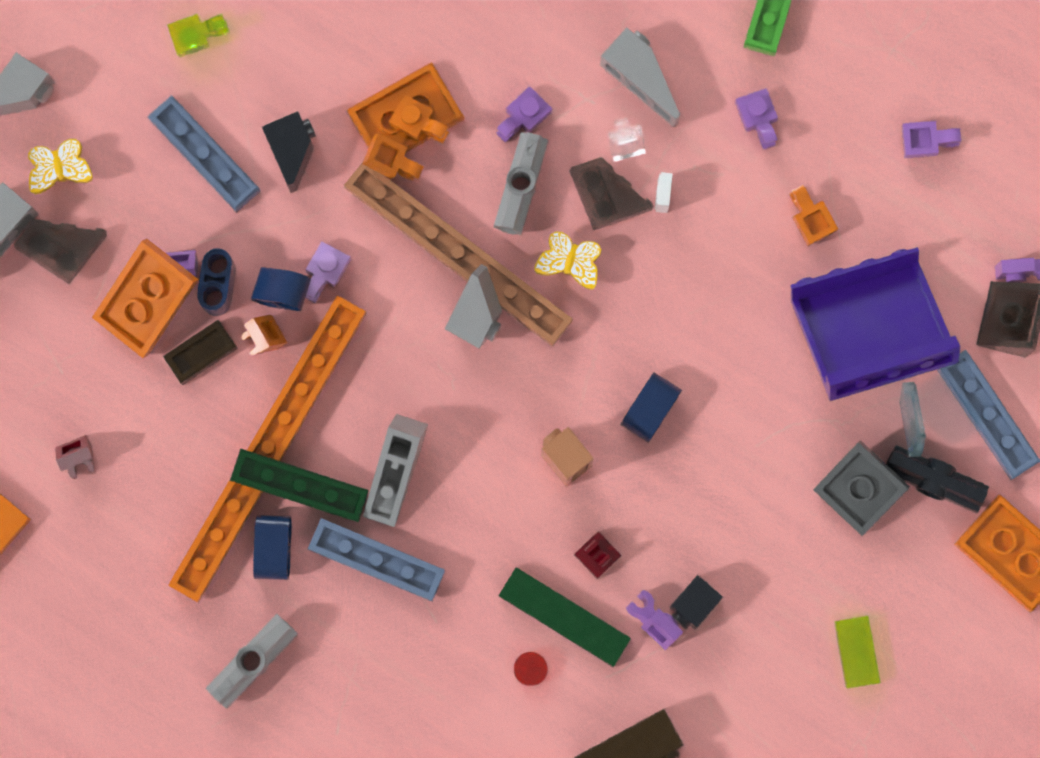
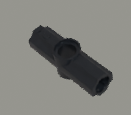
[886,445,989,513]

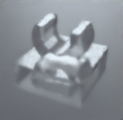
[608,117,645,161]

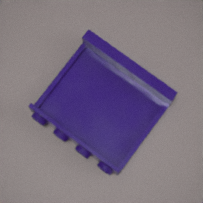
[791,247,960,401]

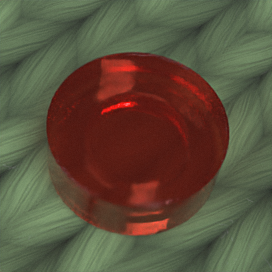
[514,652,548,686]

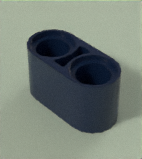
[197,248,236,316]
[251,267,311,311]
[620,372,682,443]
[253,515,292,580]

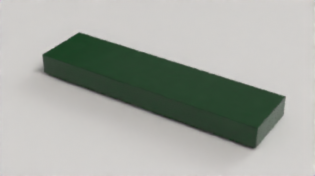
[229,448,369,522]
[498,567,631,667]

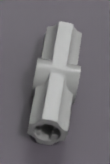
[494,132,548,235]
[205,614,298,709]

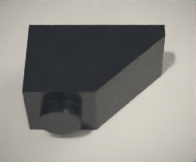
[262,111,316,193]

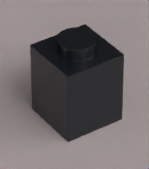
[669,575,723,630]

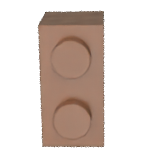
[541,427,594,487]

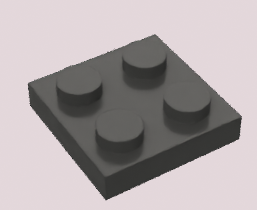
[813,440,910,536]

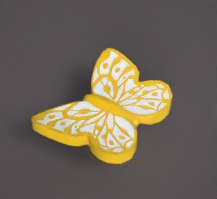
[28,139,93,194]
[534,231,601,290]

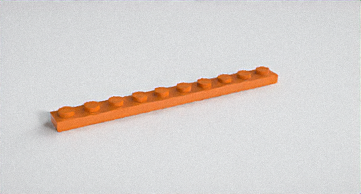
[168,295,367,603]

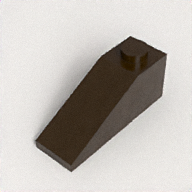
[573,709,684,758]

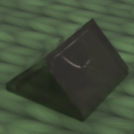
[976,281,1040,358]

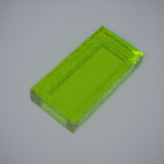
[834,616,881,689]

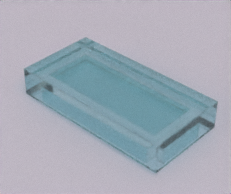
[899,382,926,457]

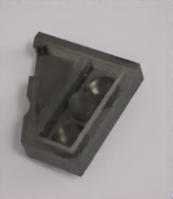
[569,157,654,231]
[14,219,107,285]

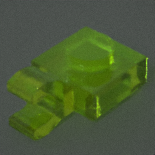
[167,13,230,58]

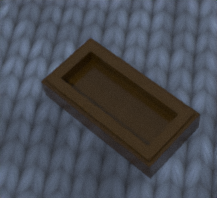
[163,320,238,385]

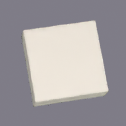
[655,172,673,213]

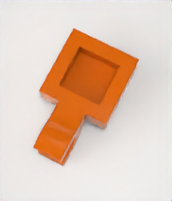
[389,94,449,144]
[362,133,424,181]
[789,185,839,246]

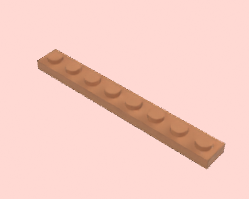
[344,162,573,347]

